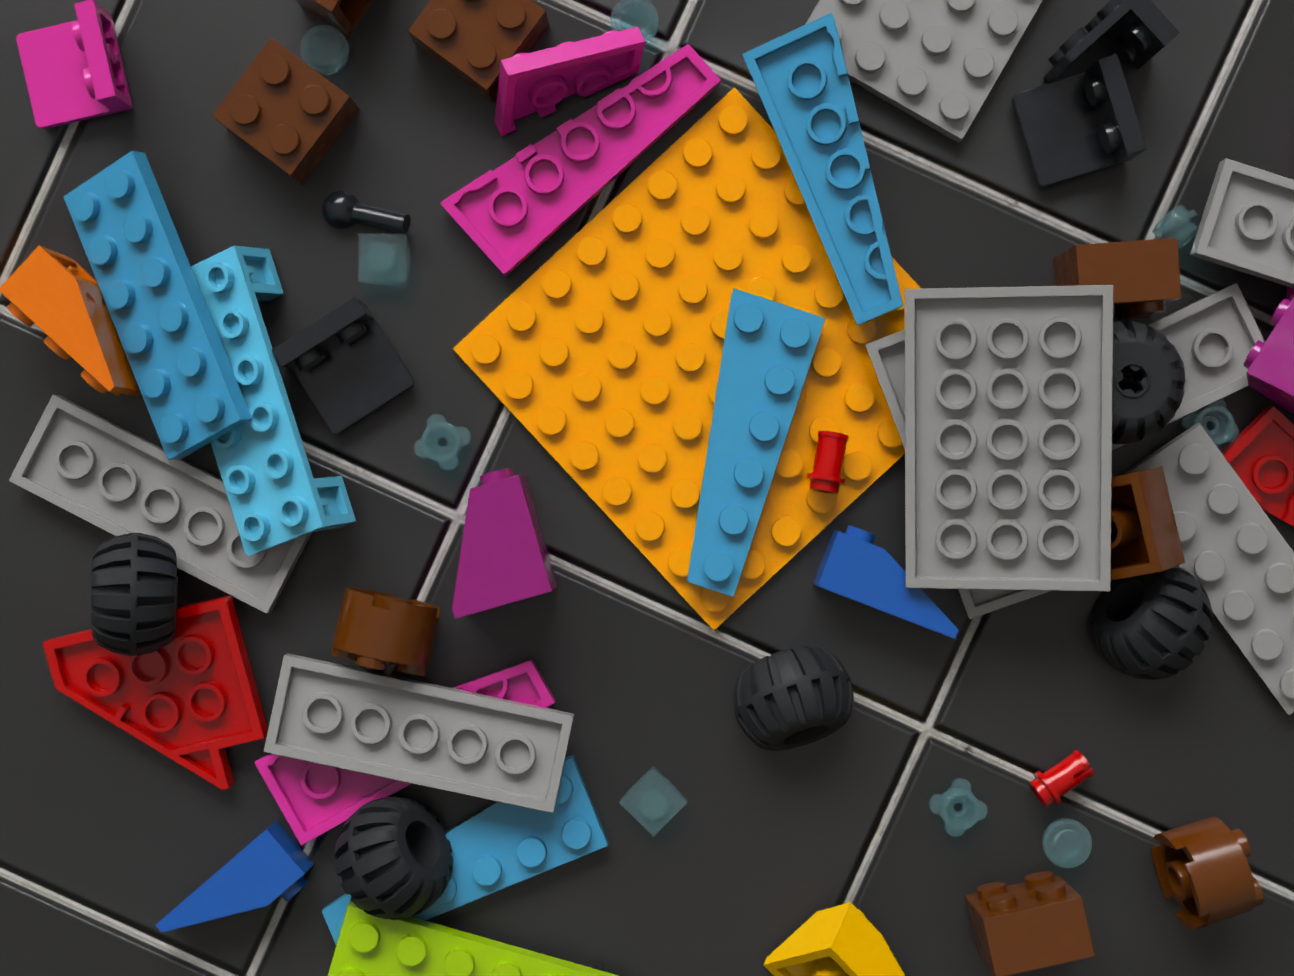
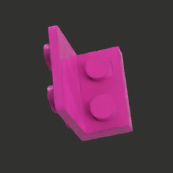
[16,0,133,129]

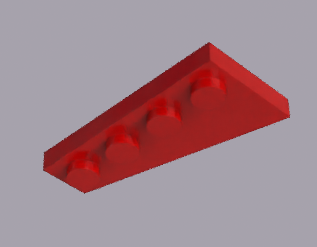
[1221,405,1294,527]

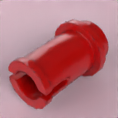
[806,431,849,494]
[1029,750,1095,807]

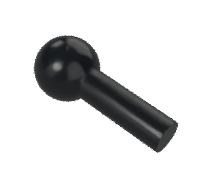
[322,190,411,234]

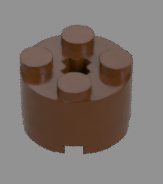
[331,587,441,676]
[1151,816,1264,930]

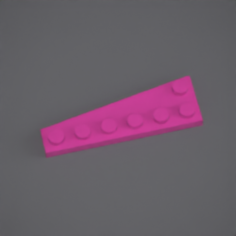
[440,44,721,277]
[254,659,556,846]

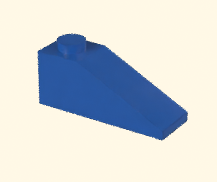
[813,525,958,639]
[155,820,314,933]

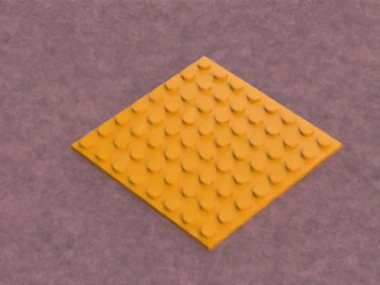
[453,87,921,630]

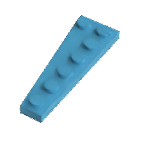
[742,12,903,326]
[687,288,825,597]
[322,755,609,945]

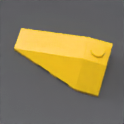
[763,902,905,976]

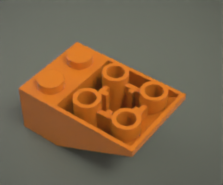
[0,245,142,397]

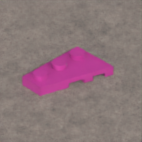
[494,26,646,137]

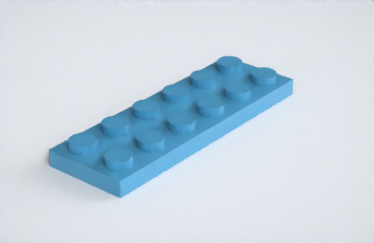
[64,151,252,460]

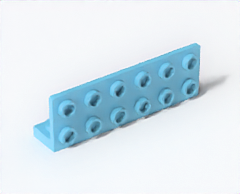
[191,246,356,556]

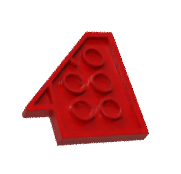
[42,595,268,790]

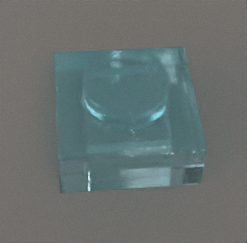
[358,234,410,284]
[619,766,688,837]

